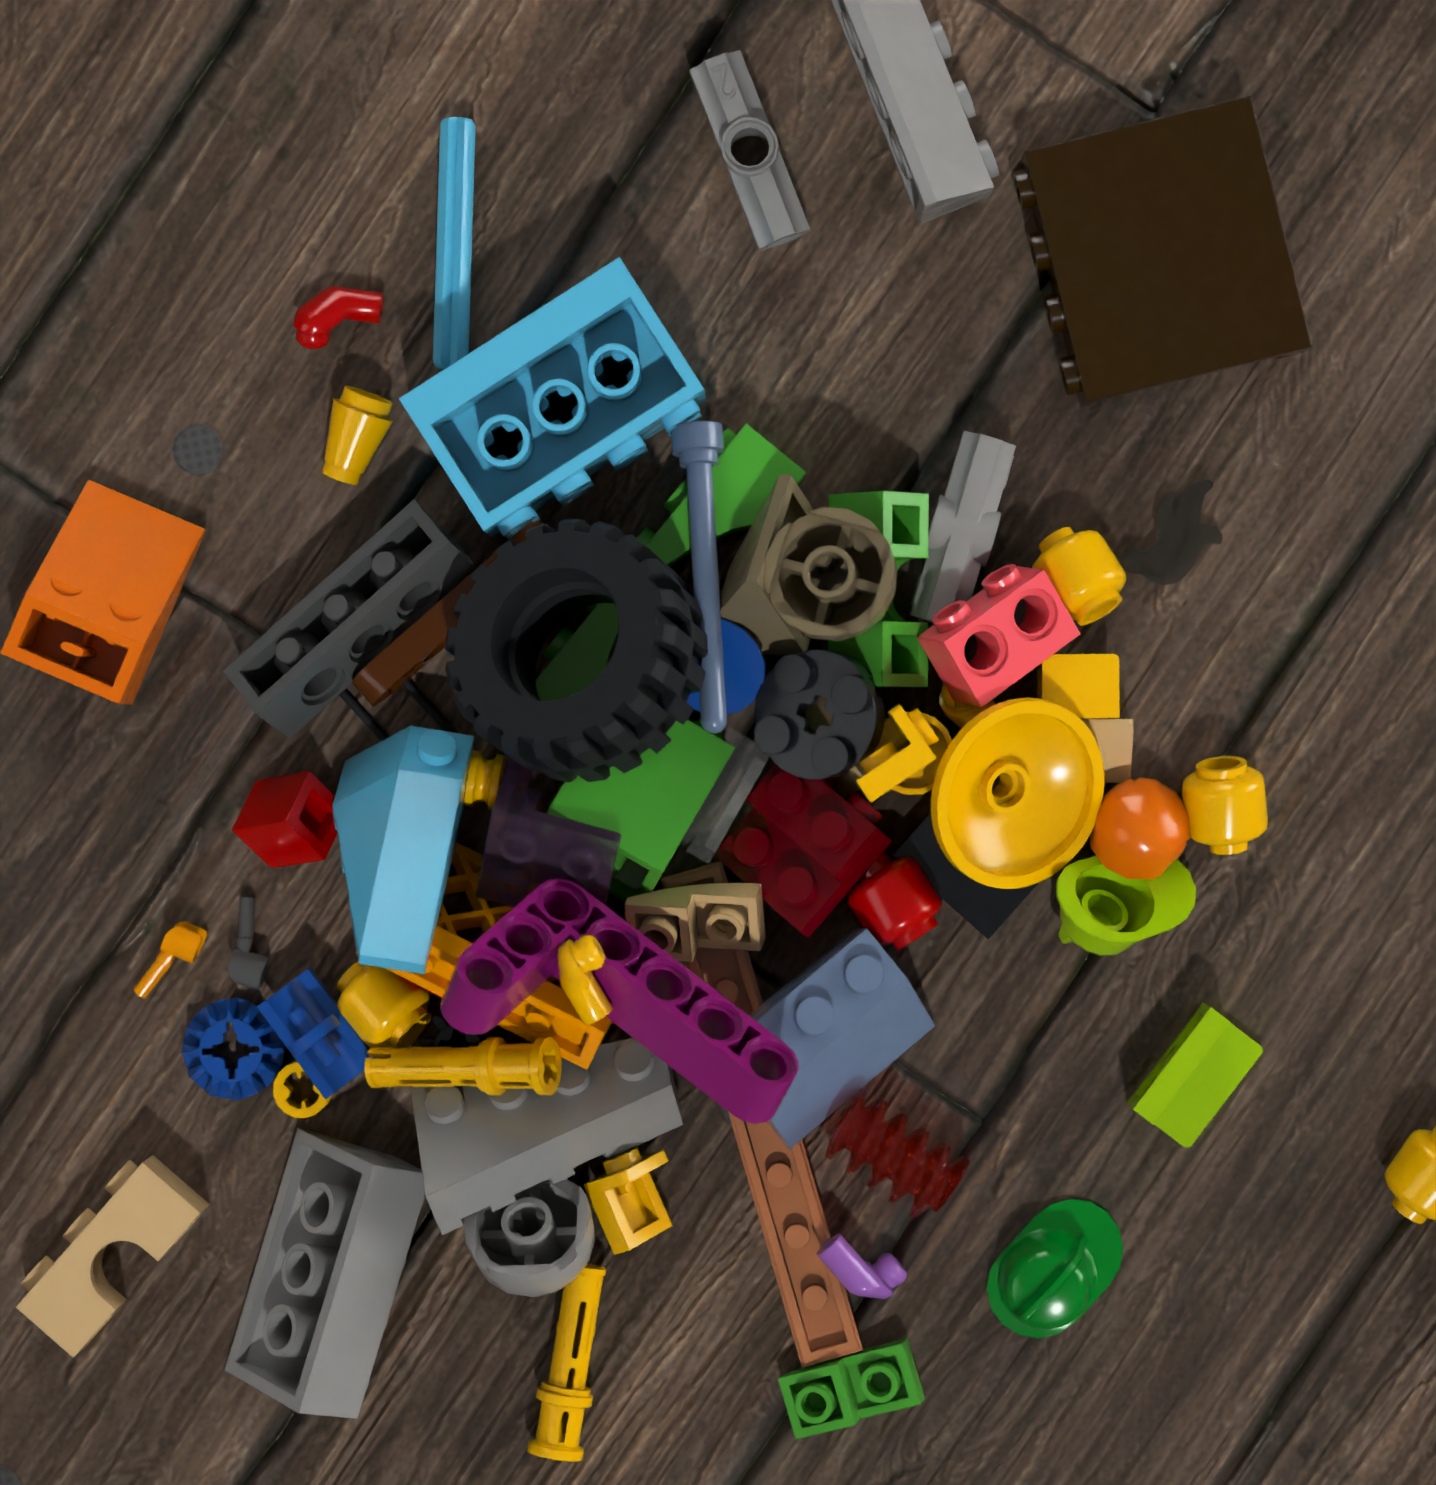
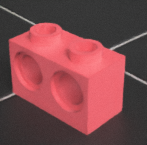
[917,564,1080,707]

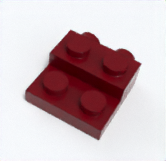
[713,765,892,938]

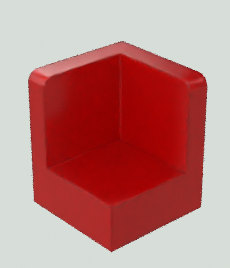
[232,771,338,868]

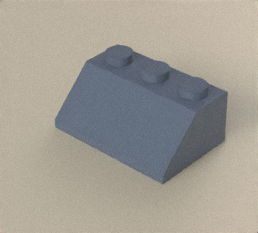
[749,928,935,1149]

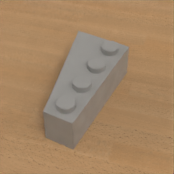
[411,1038,683,1235]

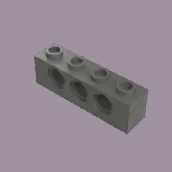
[223,499,477,739]

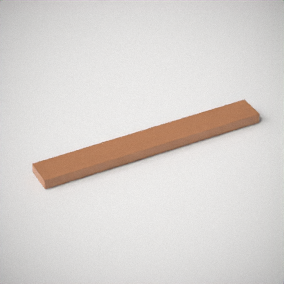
[661,861,863,1368]

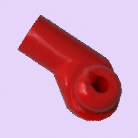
[293,286,384,349]

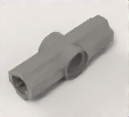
[689,50,811,252]
[909,431,1016,623]

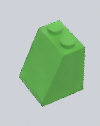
[531,720,735,902]

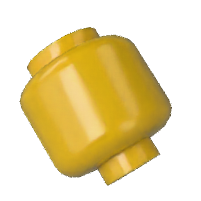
[1032,527,1126,626]
[1182,756,1268,855]
[337,962,432,1048]
[1384,1126,1436,1224]

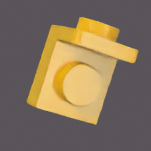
[855,704,939,803]

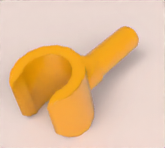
[133,921,208,999]

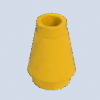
[322,386,394,485]

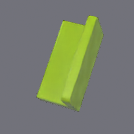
[1126,1002,1263,1148]

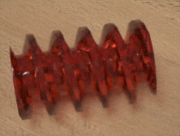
[825,1086,970,1219]

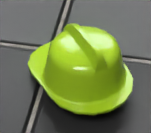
[1056,856,1196,956]

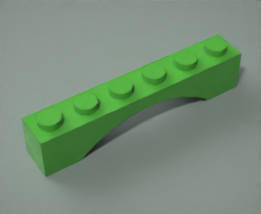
[535,423,806,701]

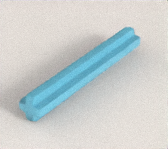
[433,117,476,370]

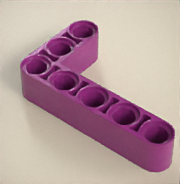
[441,879,798,1124]

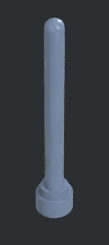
[671,421,727,734]

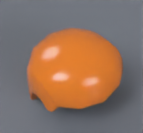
[1089,777,1191,879]

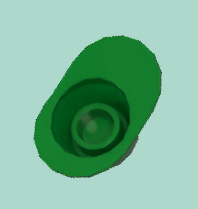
[986,1199,1123,1338]

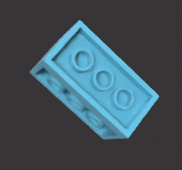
[399,257,706,540]

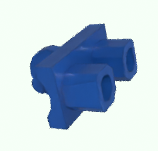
[257,967,378,1099]

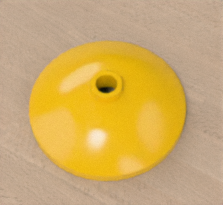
[931,698,1105,889]

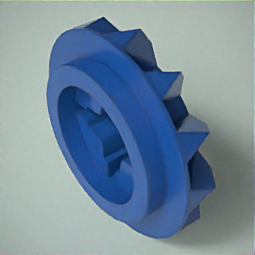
[181,998,284,1101]

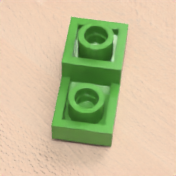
[778,1338,925,1439]

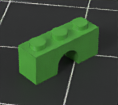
[828,491,929,687]

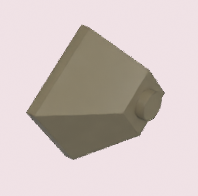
[720,475,813,655]

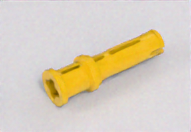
[364,1037,562,1096]
[527,1263,606,1462]

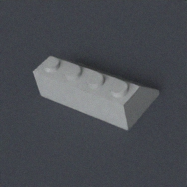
[830,0,999,225]
[225,1128,425,1419]

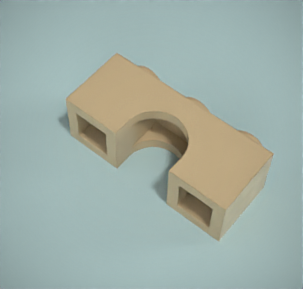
[16,1155,210,1358]

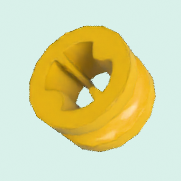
[464,750,506,811]
[273,1060,332,1118]

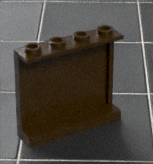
[1013,96,1312,408]

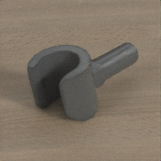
[228,897,269,990]

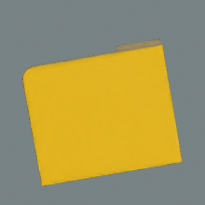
[1037,654,1120,719]

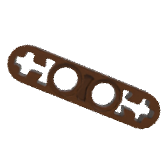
[352,520,543,706]

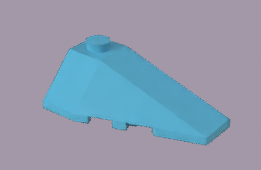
[332,726,474,974]

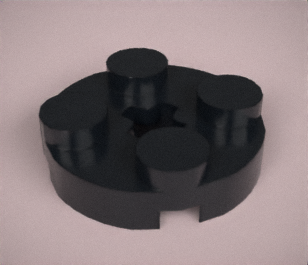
[754,650,885,780]

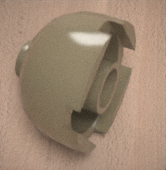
[764,507,897,641]

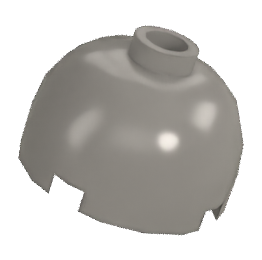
[463,1178,595,1297]

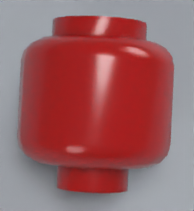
[847,852,942,952]

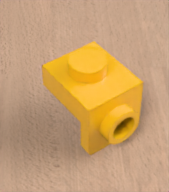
[583,1147,673,1255]

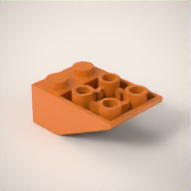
[0,479,207,705]

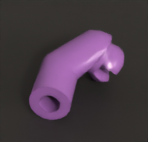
[816,1233,907,1299]

